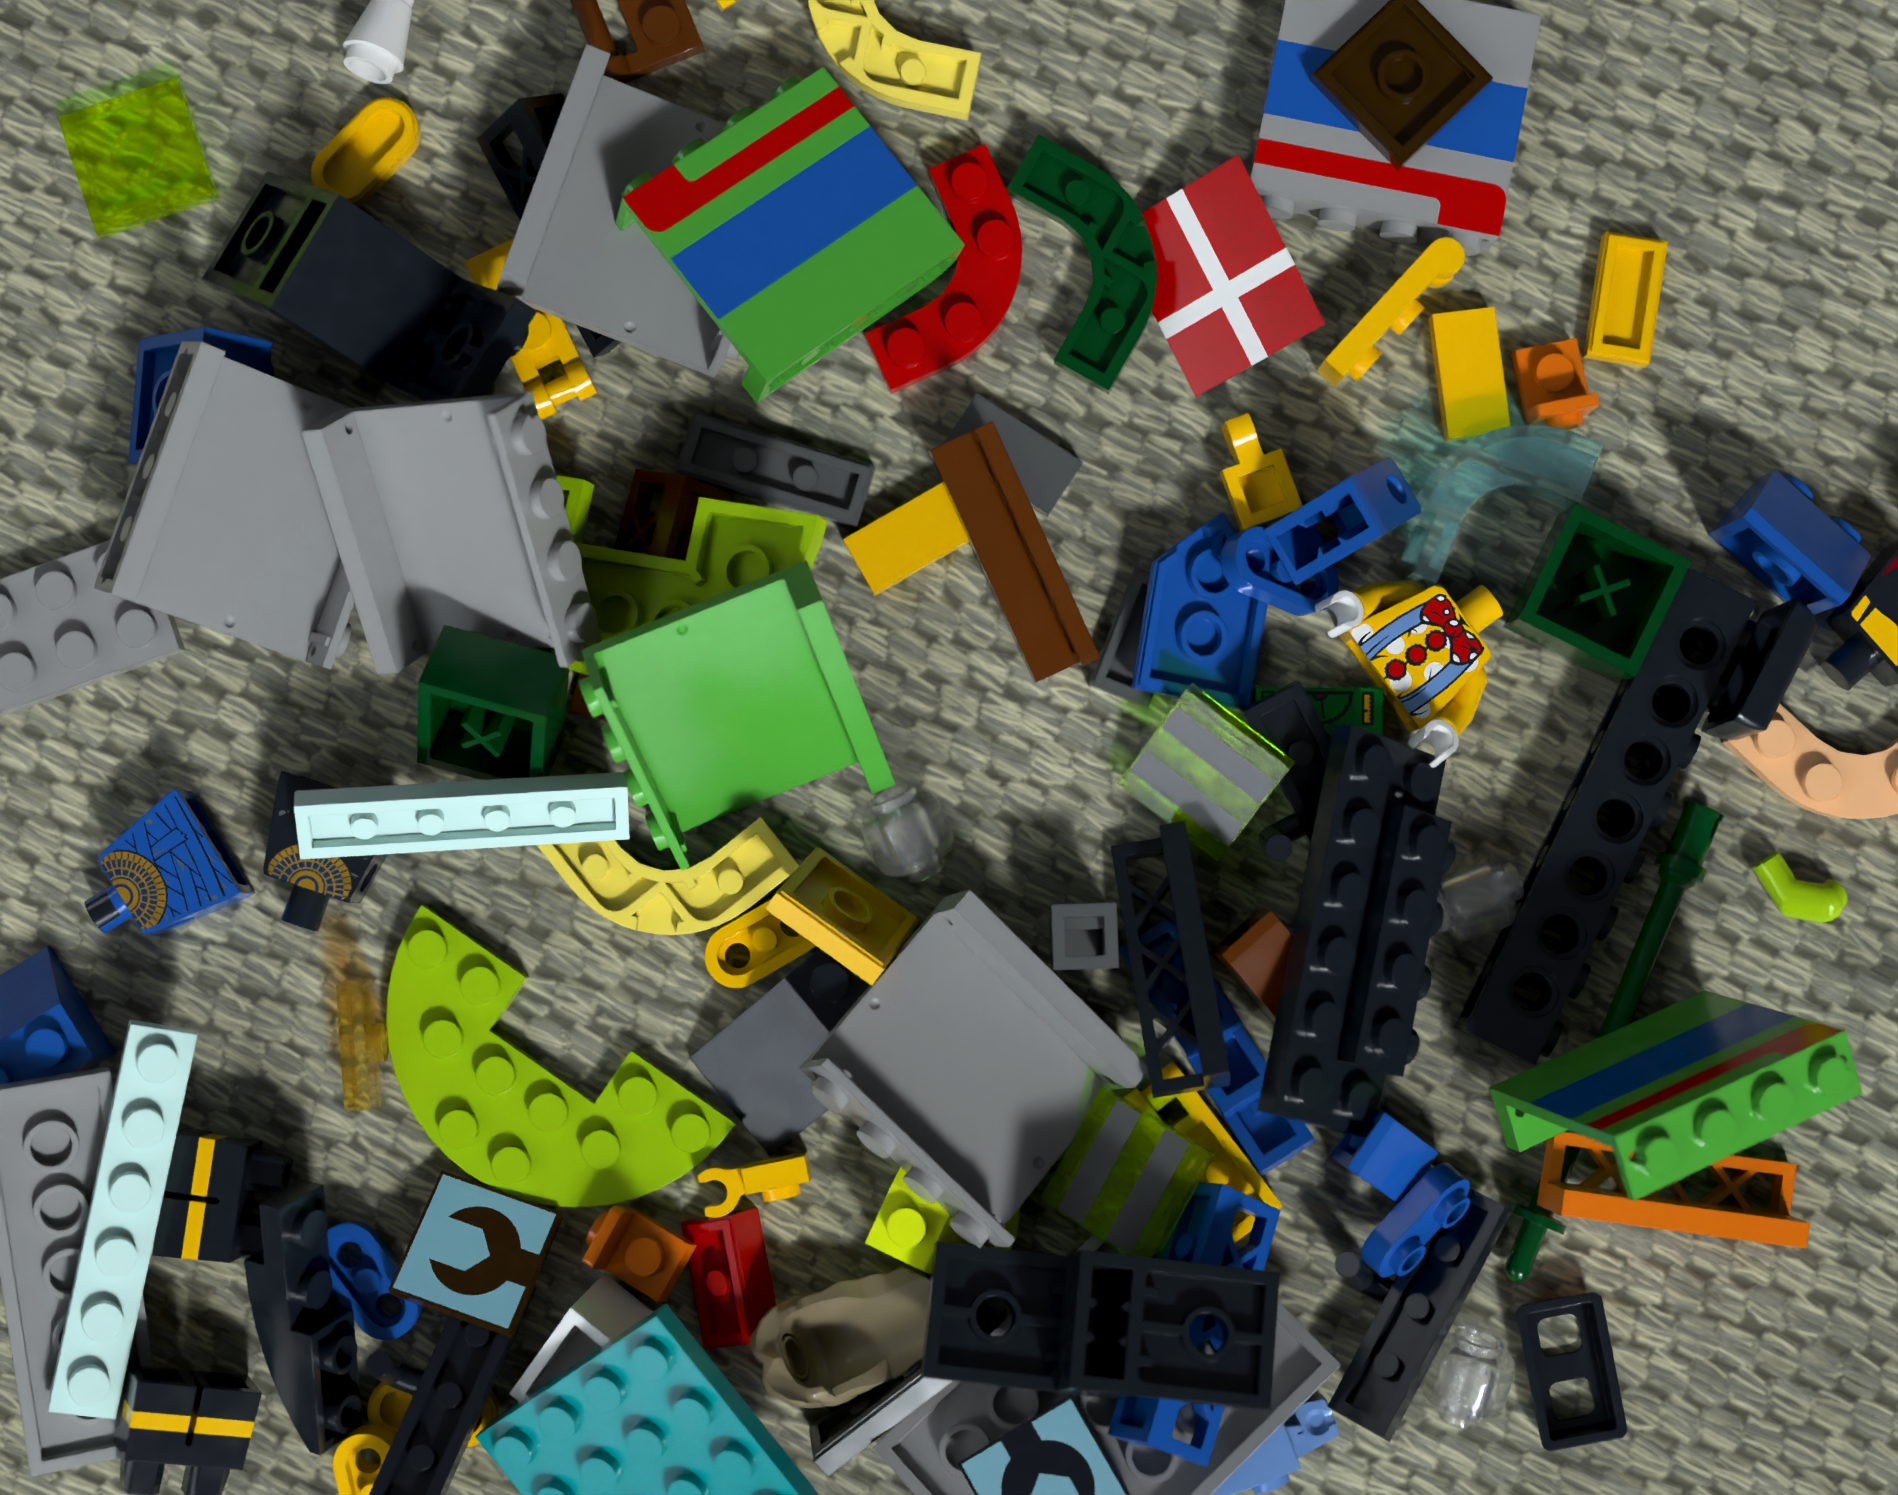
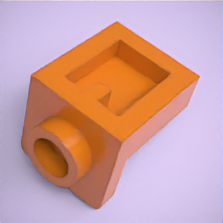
[1510,338,1600,434]
[582,1205,697,1302]

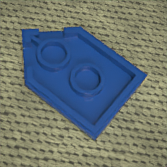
[1131,512,1268,710]

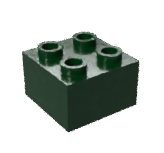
[1503,504,1691,683]
[417,624,570,780]

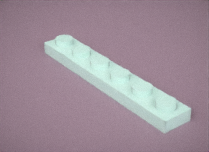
[48,1019,198,1419]

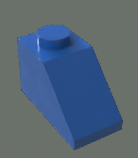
[1329,1110,1439,1203]

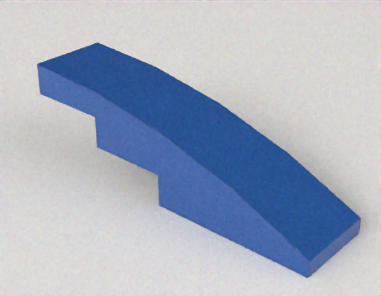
[1118,919,1315,1176]

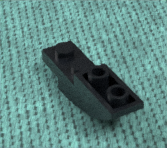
[244,1180,362,1455]

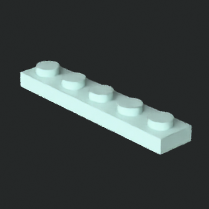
[294,772,630,859]

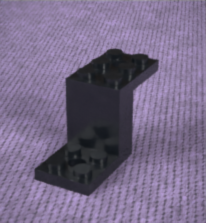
[202,171,537,402]

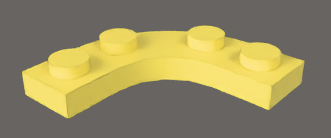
[808,0,981,121]
[537,817,800,935]

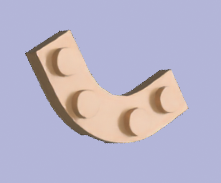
[1722,704,1898,819]

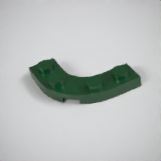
[1007,134,1157,395]

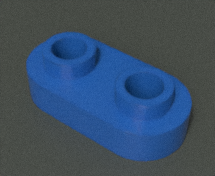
[1221,526,1339,616]
[1361,1163,1470,1277]
[327,1221,423,1340]

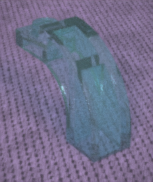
[1400,425,1604,589]

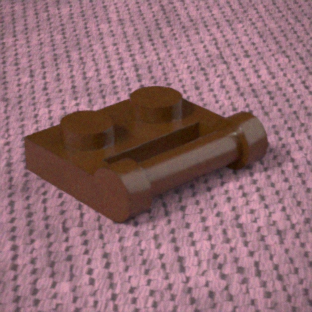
[570,0,705,84]

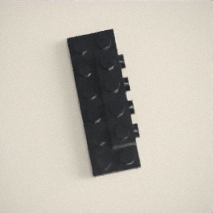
[1257,724,1456,1138]

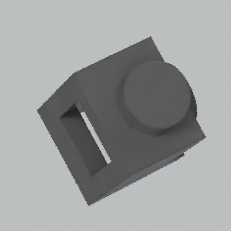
[1049,902,1119,970]

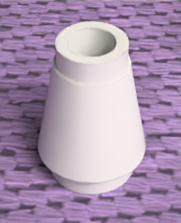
[343,0,415,84]

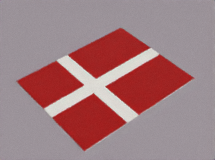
[1142,154,1326,397]

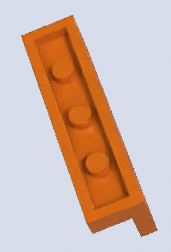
[1537,1131,1810,1249]

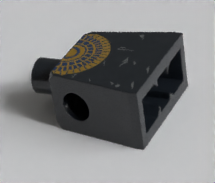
[263,771,388,931]

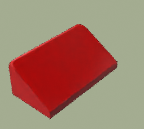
[681,1208,776,1349]

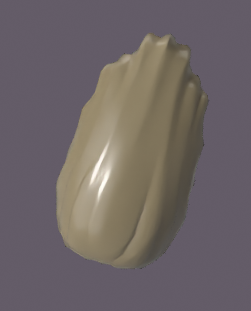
[750,1266,930,1408]

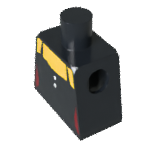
[1822,540,1898,691]

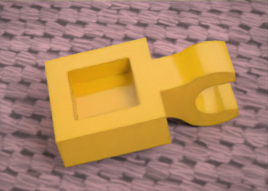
[1219,413,1303,531]
[697,1151,813,1218]

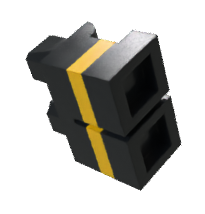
[152,1127,293,1263]
[113,1364,262,1495]

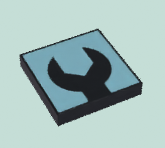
[957,1395,1129,1495]

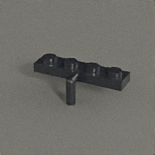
[1240,680,1331,860]
[1327,1189,1511,1442]
[366,1286,537,1495]

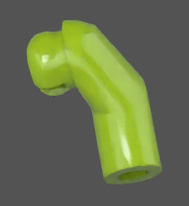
[1751,851,1848,923]

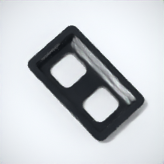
[1701,597,1819,740]
[1516,1292,1627,1451]

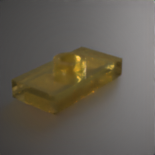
[336,978,389,1112]

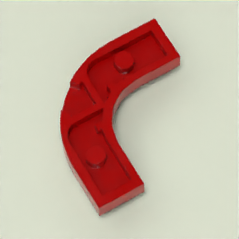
[865,144,1022,394]

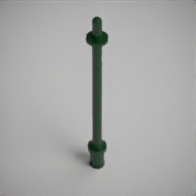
[1504,801,1724,1282]

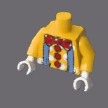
[1315,579,1503,768]

